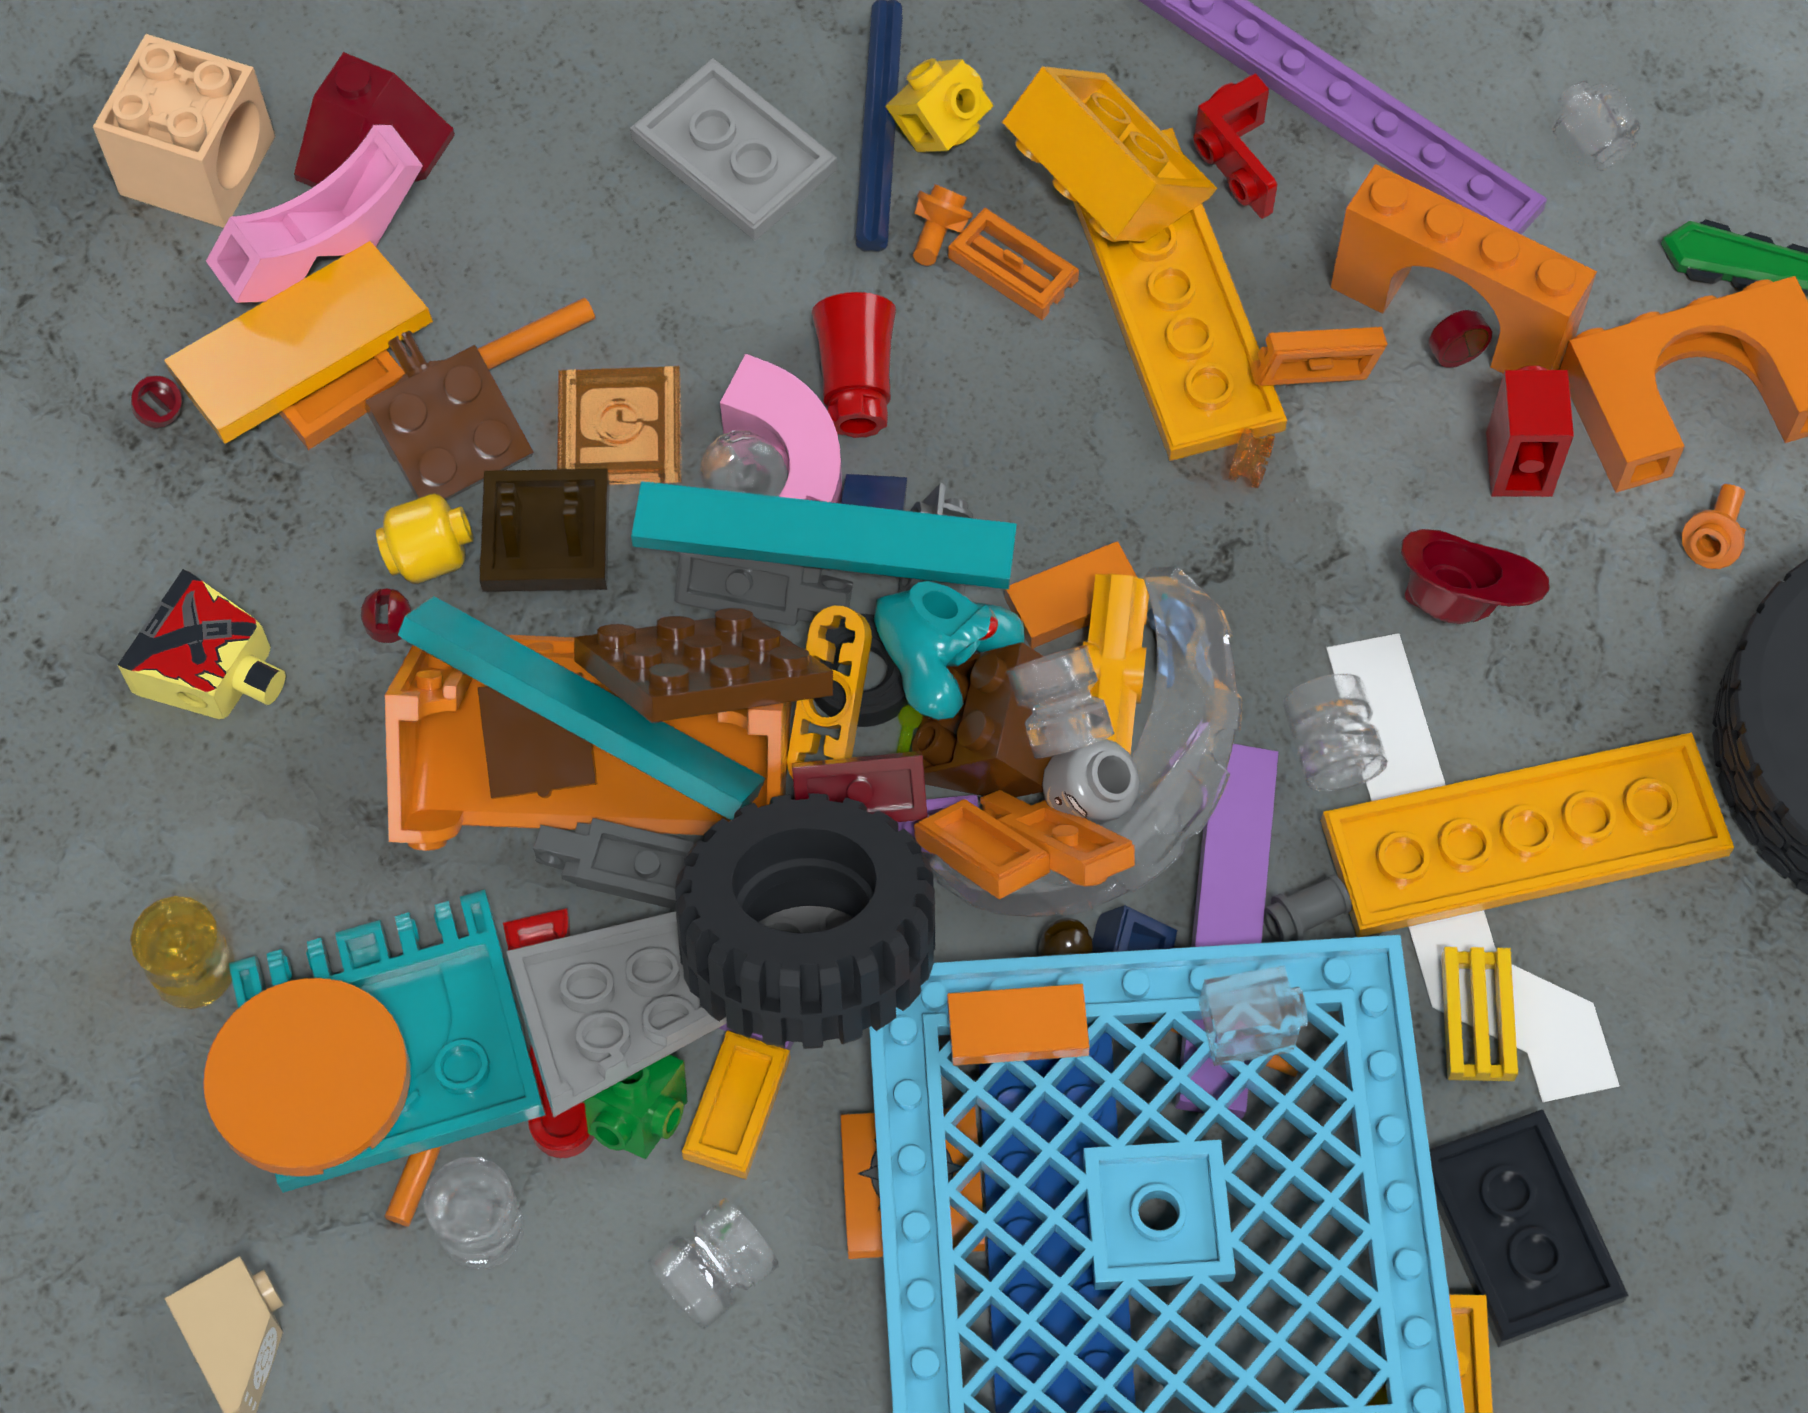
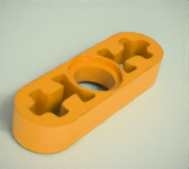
[787,606,872,779]

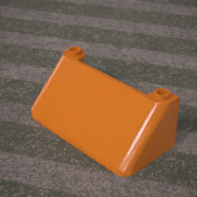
[385,635,792,851]

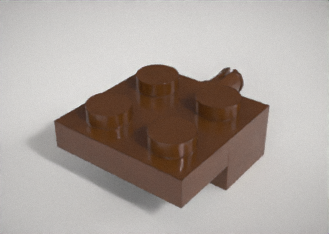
[365,331,534,501]

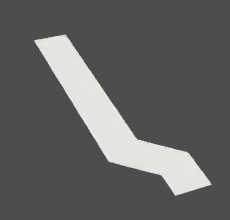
[1326,633,1619,1102]

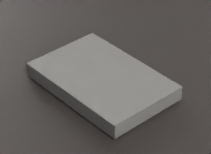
[630,58,837,241]

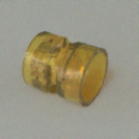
[130,896,234,1009]

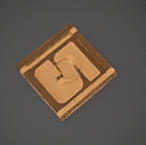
[557,366,682,485]

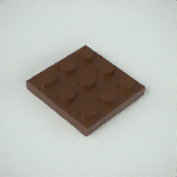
[574,608,833,723]

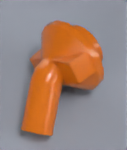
[913,184,974,266]
[1682,484,1746,569]

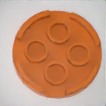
[203,978,411,1177]

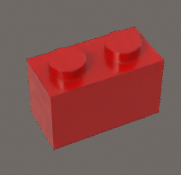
[1486,365,1574,497]

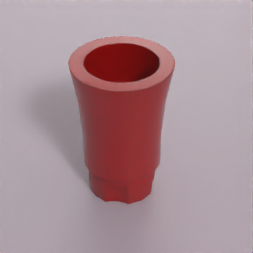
[812,292,896,438]

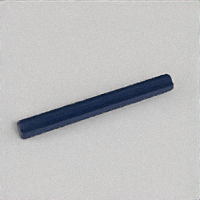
[856,0,903,252]

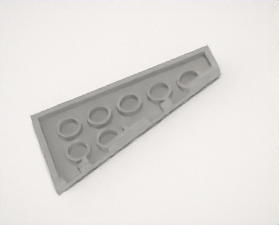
[506,906,854,1117]

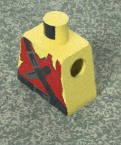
[118,569,286,719]

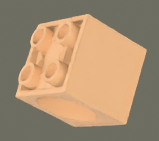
[93,34,275,228]

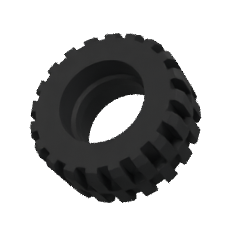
[675,793,935,1049]

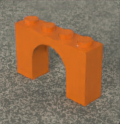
[1330,164,1597,374]
[1560,276,1808,493]

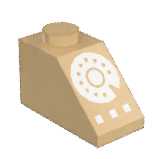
[164,1256,284,1413]

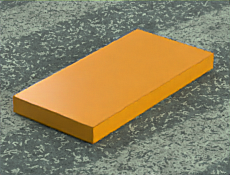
[164,241,433,444]

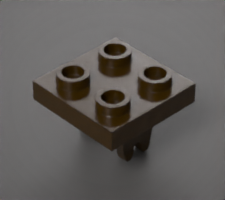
[479,468,610,592]

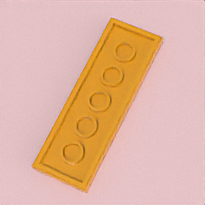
[1073,128,1287,461]
[1320,732,1734,937]

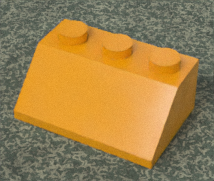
[1002,66,1217,242]

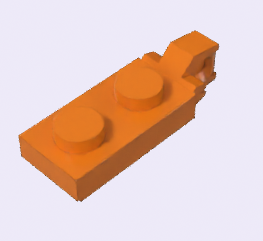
[980,790,1135,886]

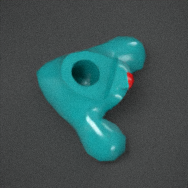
[874,581,1024,720]

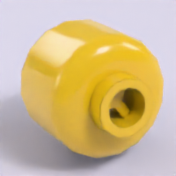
[376,493,474,584]

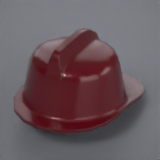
[1401,529,1550,624]

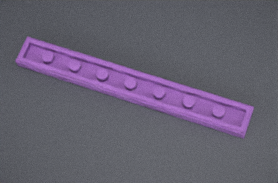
[1139,0,1547,235]

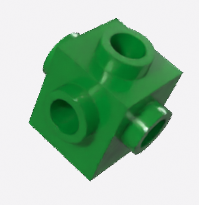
[583,1054,688,1160]

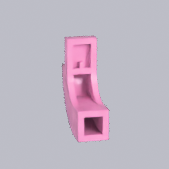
[720,354,842,504]

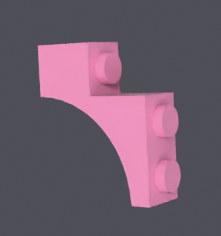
[206,125,423,303]

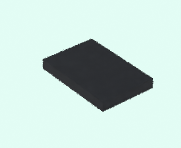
[1429,1109,1629,1348]

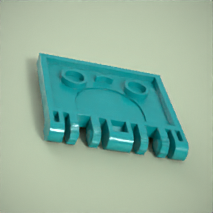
[229,889,546,1193]

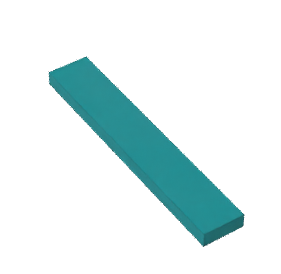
[631,481,1017,589]
[398,596,766,820]

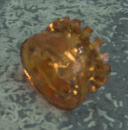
[1228,427,1275,489]

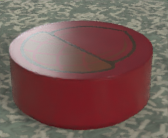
[1428,310,1493,368]

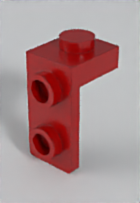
[1193,73,1277,219]

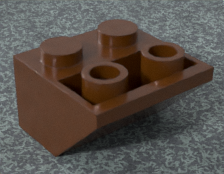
[912,642,1074,797]

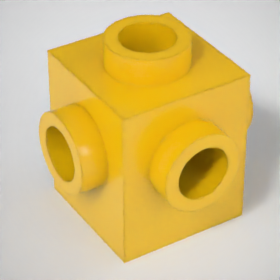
[885,58,994,152]

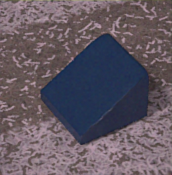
[841,474,907,511]
[1092,905,1178,953]

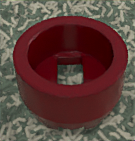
[131,376,181,428]
[361,588,412,643]

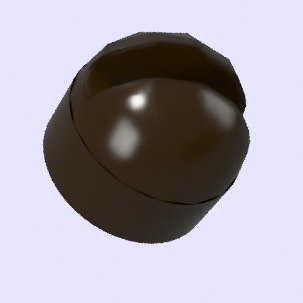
[1037,917,1093,957]

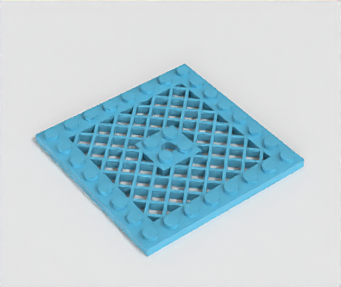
[869,935,1465,1413]

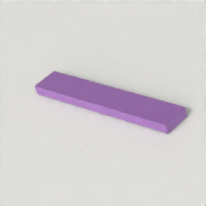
[1175,741,1278,1119]

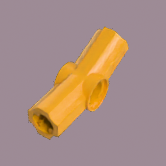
[1075,574,1149,755]

